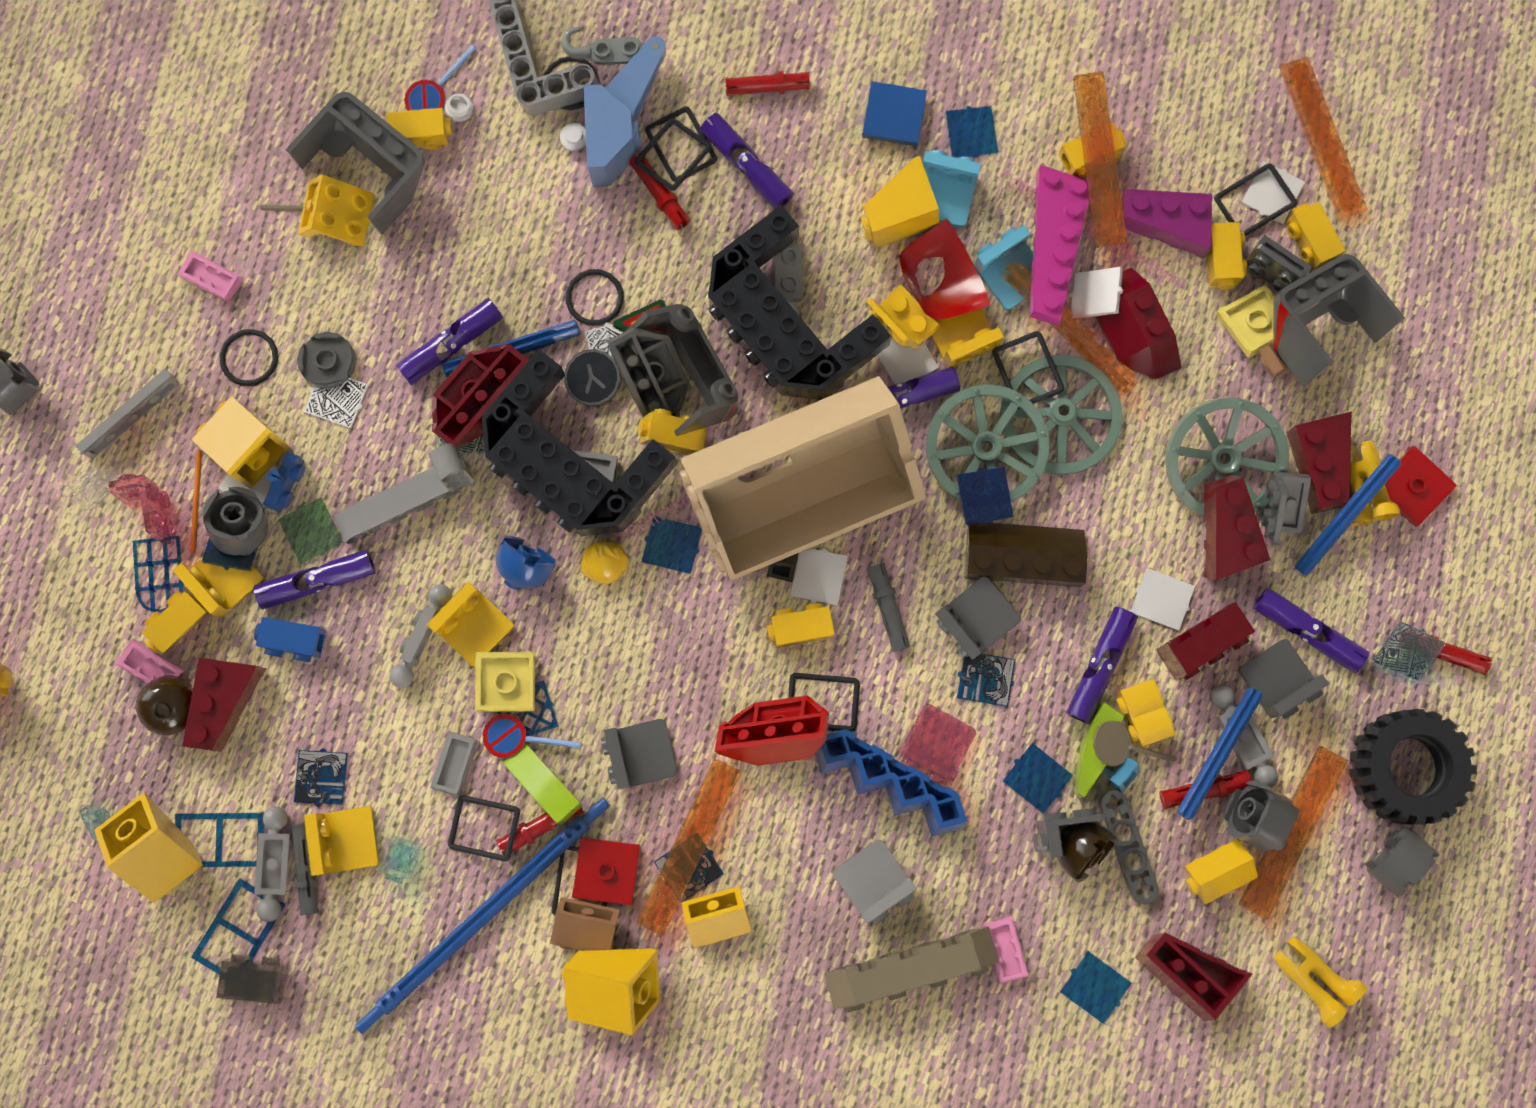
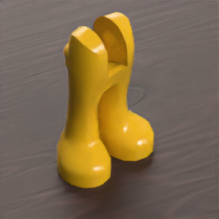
[1349,440,1401,527]
[1274,937,1368,1028]

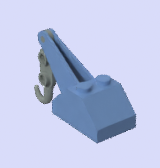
[561,27,666,187]

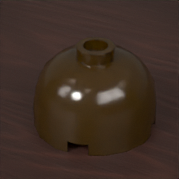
[136,675,193,735]
[1058,822,1116,883]

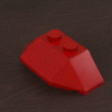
[715,695,829,766]

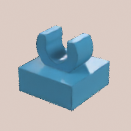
[1103,757,1140,793]

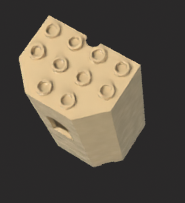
[679,376,927,581]

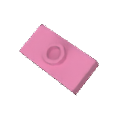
[177,251,243,303]
[116,639,185,684]
[983,916,1029,984]

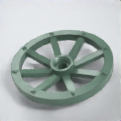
[1000,355,1122,475]
[926,384,1049,507]
[1165,397,1289,516]

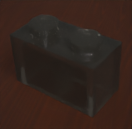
[216,953,288,1004]

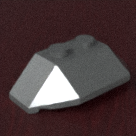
[607,328,690,418]

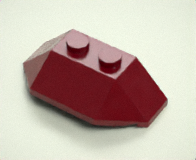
[1095,267,1182,380]
[432,343,529,449]

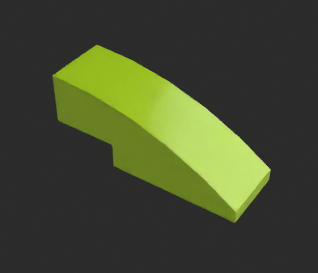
[1075,703,1125,798]
[503,743,583,826]

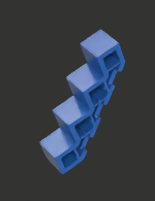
[815,729,967,837]

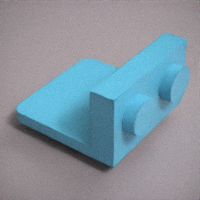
[922,150,981,227]
[974,225,1034,310]

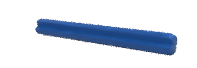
[442,320,580,377]
[1295,454,1401,575]
[1177,687,1263,820]

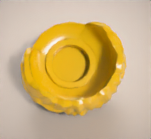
[581,540,629,584]

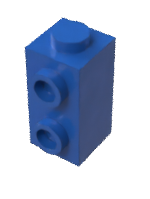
[254,617,326,662]

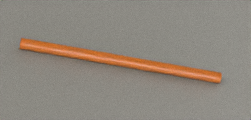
[190,450,202,553]

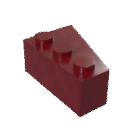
[1286,411,1352,515]
[1204,475,1271,581]
[1155,601,1255,681]
[182,658,266,752]
[1135,932,1253,1021]

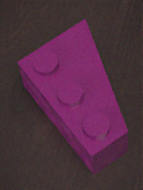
[1119,189,1212,259]

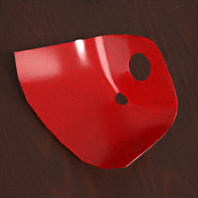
[899,218,990,319]

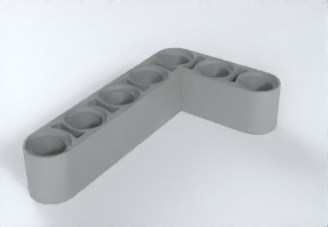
[489,0,600,115]
[334,444,475,544]

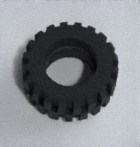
[1349,709,1477,825]

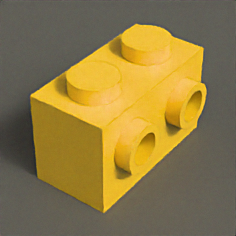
[681,886,752,948]

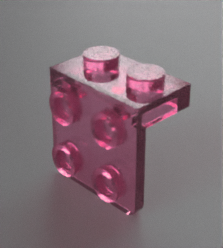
[108,474,174,545]
[898,704,976,785]

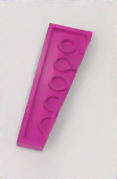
[1030,165,1093,326]

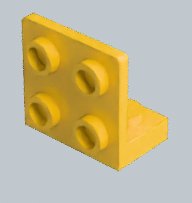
[298,174,374,247]
[866,284,941,350]
[931,309,1004,368]
[172,547,265,618]
[426,582,515,667]
[304,806,379,876]

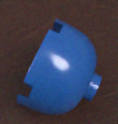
[496,536,556,590]

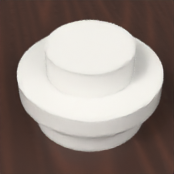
[445,94,473,122]
[560,123,586,151]

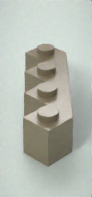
[824,926,999,1012]

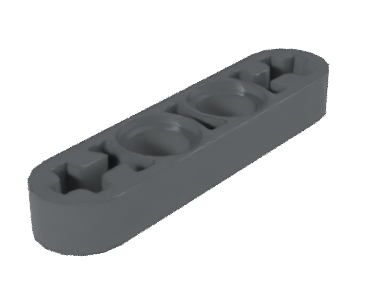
[1099,790,1159,904]

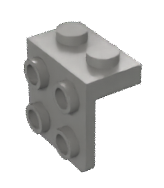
[834,840,917,925]

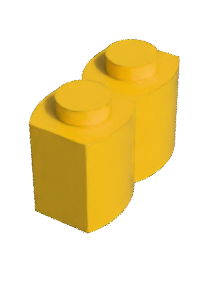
[1115,679,1176,747]

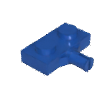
[263,451,305,513]

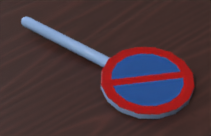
[404,45,475,111]
[483,714,581,758]

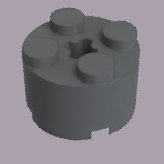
[0,348,40,415]
[202,487,268,556]
[1224,781,1299,851]
[1364,826,1439,897]

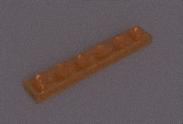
[1279,57,1368,221]
[1073,71,1127,248]
[1001,261,1138,395]
[1238,746,1348,920]
[636,758,741,936]

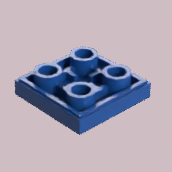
[862,81,927,147]

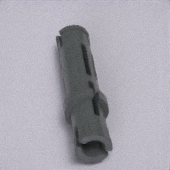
[867,563,911,652]
[291,823,320,916]

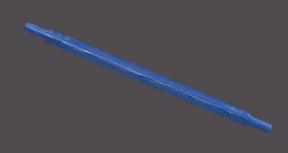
[354,797,611,1034]

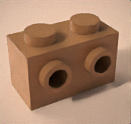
[550,897,620,951]

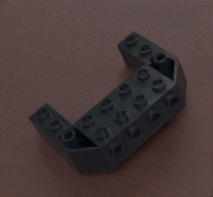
[708,205,892,400]
[482,349,677,537]

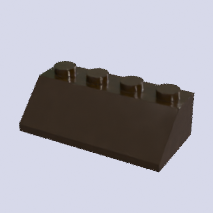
[964,521,1088,588]

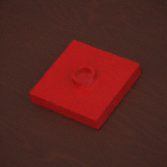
[1385,445,1458,527]
[572,837,640,905]

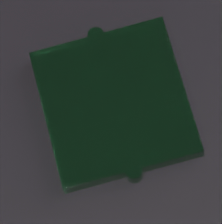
[278,498,344,564]

